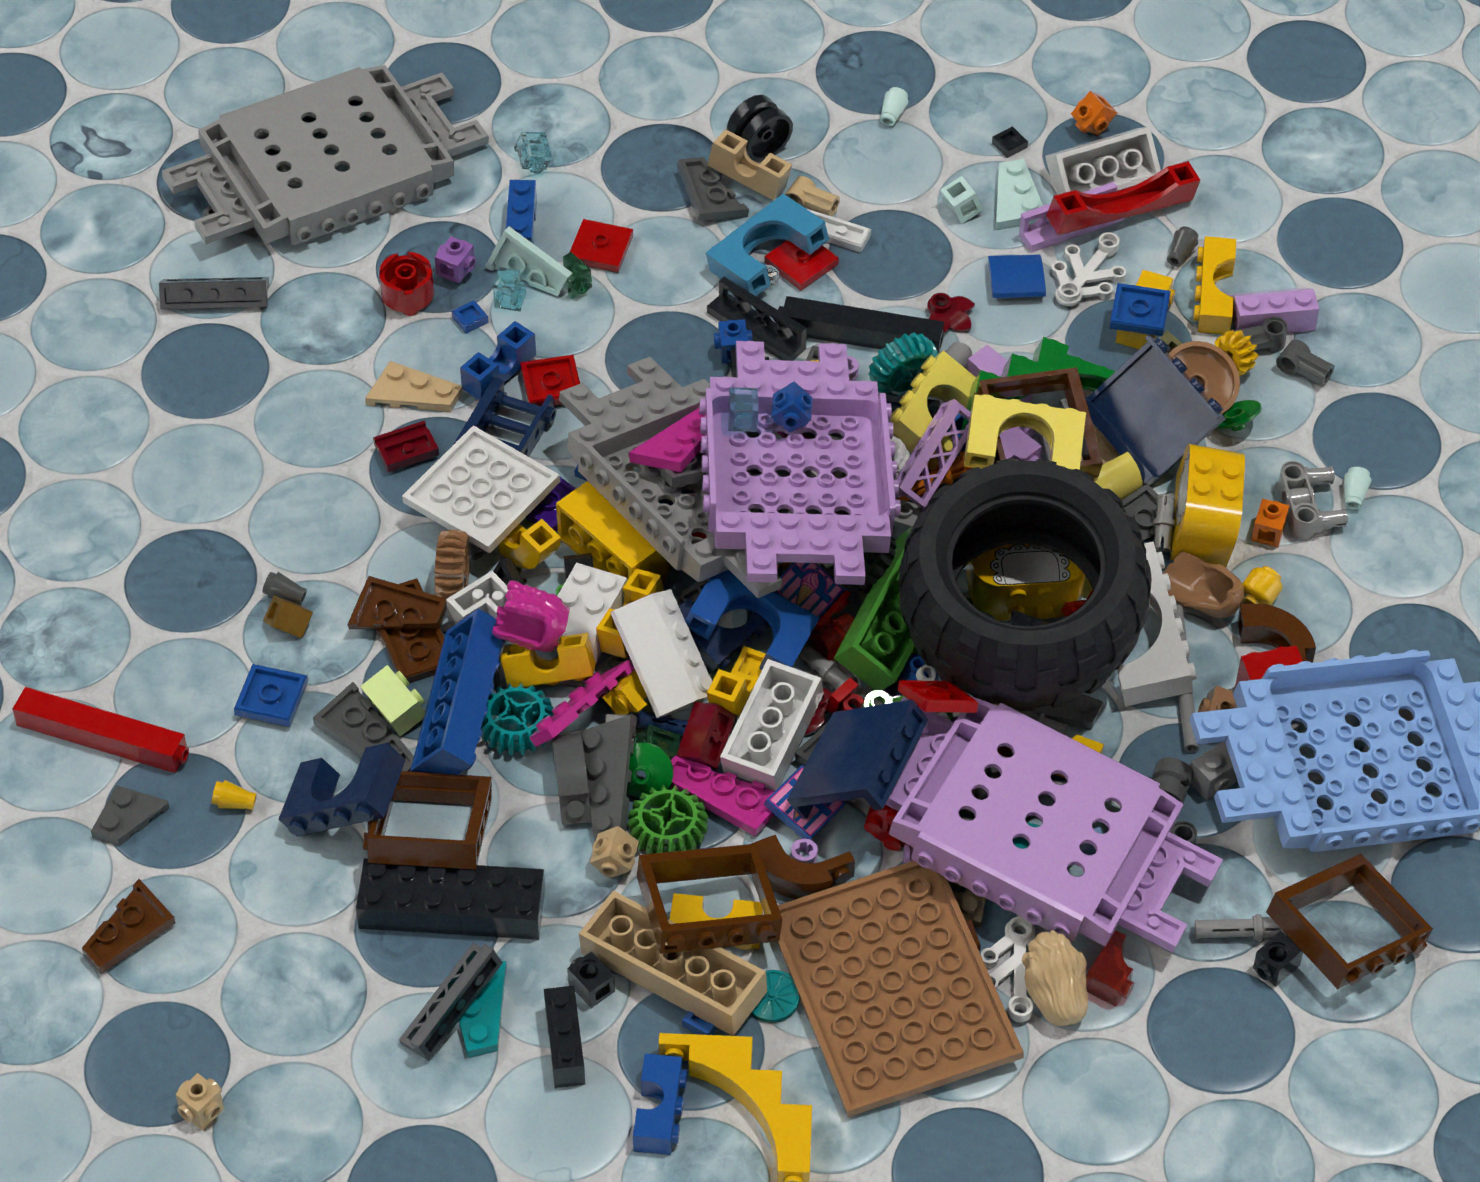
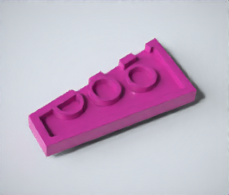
[629,408,704,472]
[529,660,635,747]
[669,756,775,837]

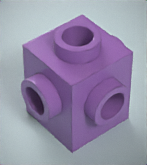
[435,236,476,284]

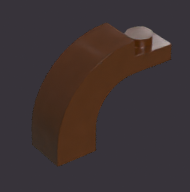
[1237,603,1316,663]
[751,835,855,899]

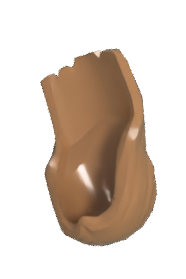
[1163,551,1244,618]

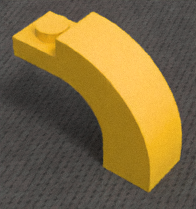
[498,519,561,569]
[707,646,766,716]

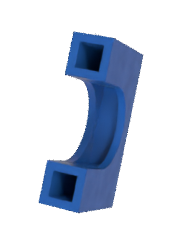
[685,570,819,670]

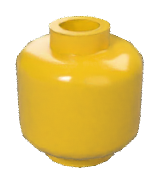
[1242,566,1283,605]

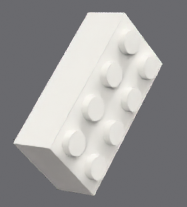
[720,659,824,791]

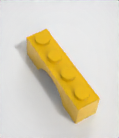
[1193,236,1237,335]

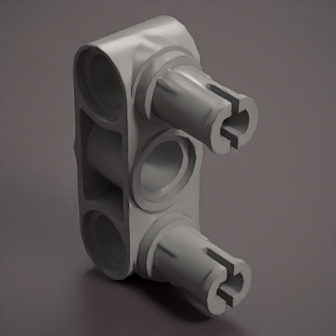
[1278,461,1348,541]

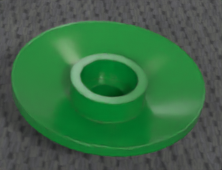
[1216,400,1262,431]
[627,742,674,799]

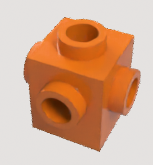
[1071,91,1118,136]

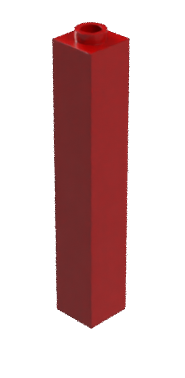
[12,687,189,773]

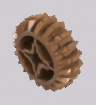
[434,529,470,598]

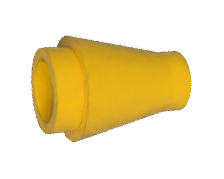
[211,780,257,811]

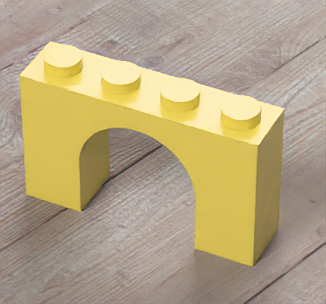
[888,350,976,471]
[964,395,1086,470]

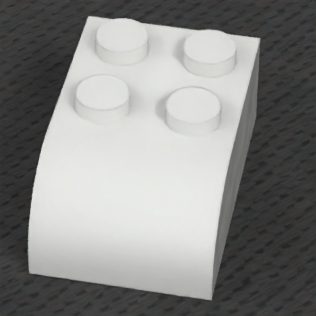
[553,563,628,662]

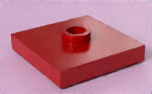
[568,219,634,273]
[764,241,839,291]
[520,354,580,406]
[897,680,979,713]

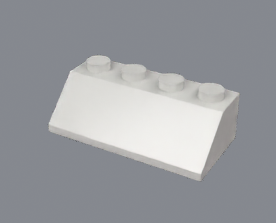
[1045,127,1161,194]
[610,589,712,718]

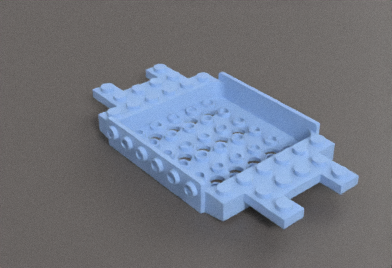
[1189,650,1480,853]

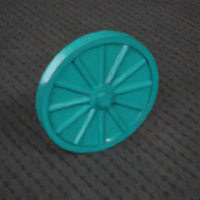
[751,970,800,1023]

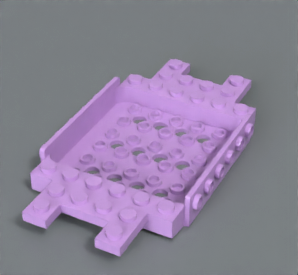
[699,341,901,585]
[885,696,1223,953]

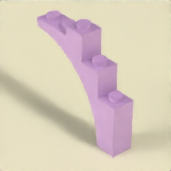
[967,345,1042,464]

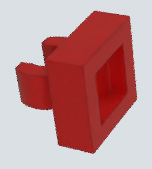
[826,678,864,714]

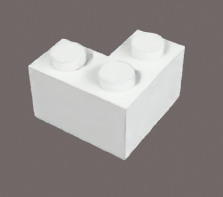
[446,571,508,641]

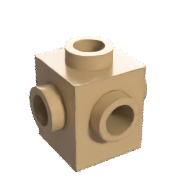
[590,826,639,879]
[175,1073,224,1130]

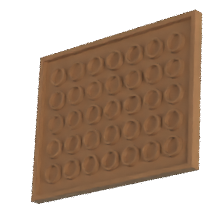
[777,861,1024,1117]

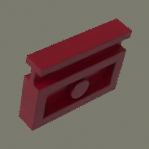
[373,420,439,472]

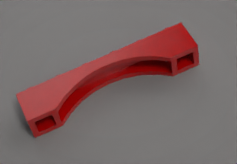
[1046,161,1201,235]

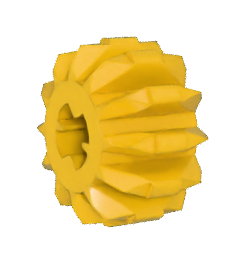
[1214,330,1259,376]

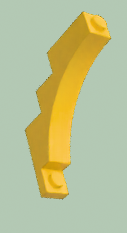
[658,1033,812,1182]

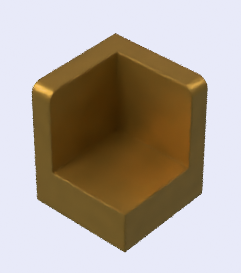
[263,595,313,638]

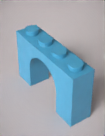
[705,194,829,296]

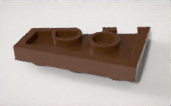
[347,576,447,629]
[82,879,176,974]

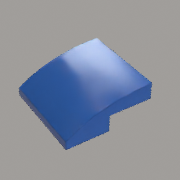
[988,254,1046,298]

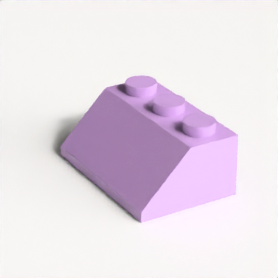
[1227,287,1319,333]

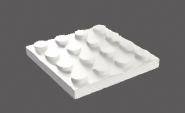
[402,425,560,554]

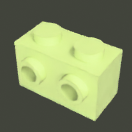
[360,665,425,736]

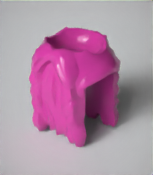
[492,580,570,652]

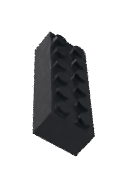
[356,858,545,940]

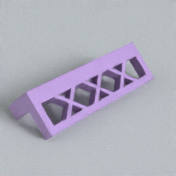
[1019,182,1124,253]
[895,399,971,509]

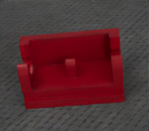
[676,702,736,769]

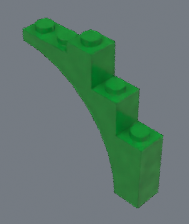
[962,337,1116,430]

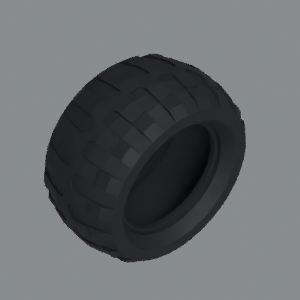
[899,459,1152,712]

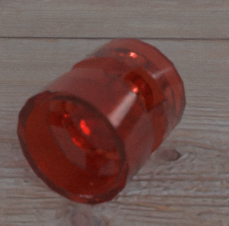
[811,613,854,661]

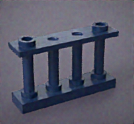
[453,377,557,457]

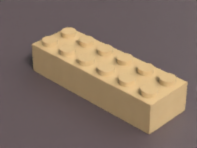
[579,890,767,1036]

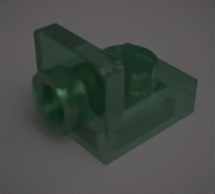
[563,252,592,299]
[634,724,680,760]

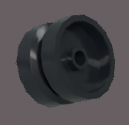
[727,94,793,162]

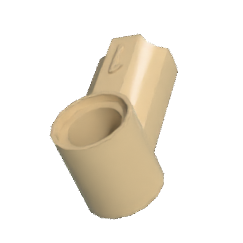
[785,176,840,217]

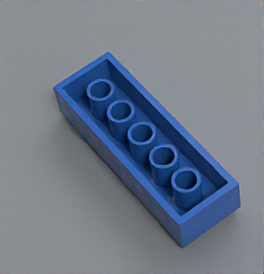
[410,608,505,775]

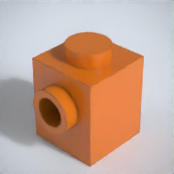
[1251,498,1290,548]

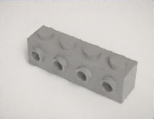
[1190,721,1300,801]

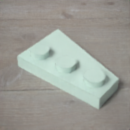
[996,159,1043,230]
[484,226,572,296]

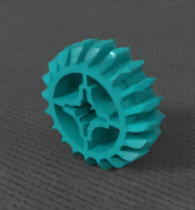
[868,332,938,396]
[481,683,554,757]

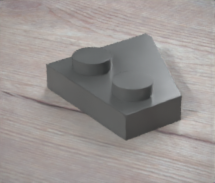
[91,785,169,846]

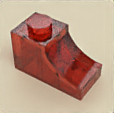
[1086,930,1135,1007]

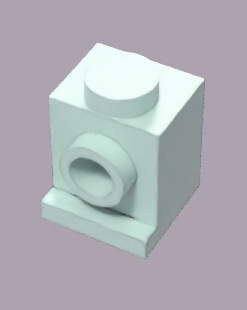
[940,176,983,224]

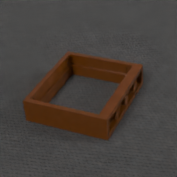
[974,367,1103,477]
[363,771,492,869]
[637,844,782,954]
[1266,854,1433,990]

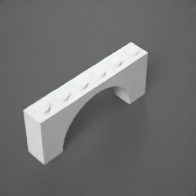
[1117,542,1197,707]

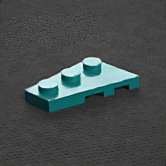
[447,961,507,1058]

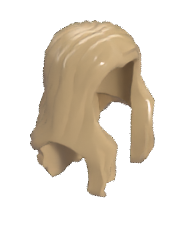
[1021,930,1088,1027]

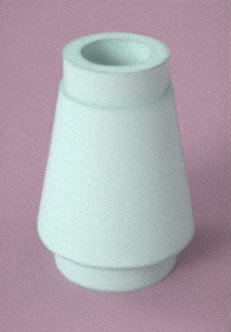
[880,87,909,126]
[1344,467,1372,510]

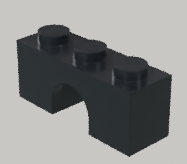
[543,985,586,1088]

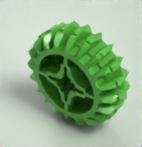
[628,784,708,854]

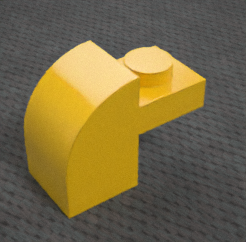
[601,670,647,715]

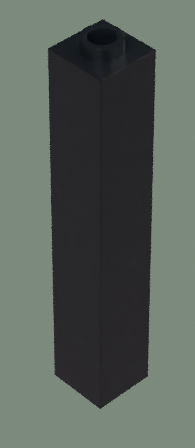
[778,296,944,354]

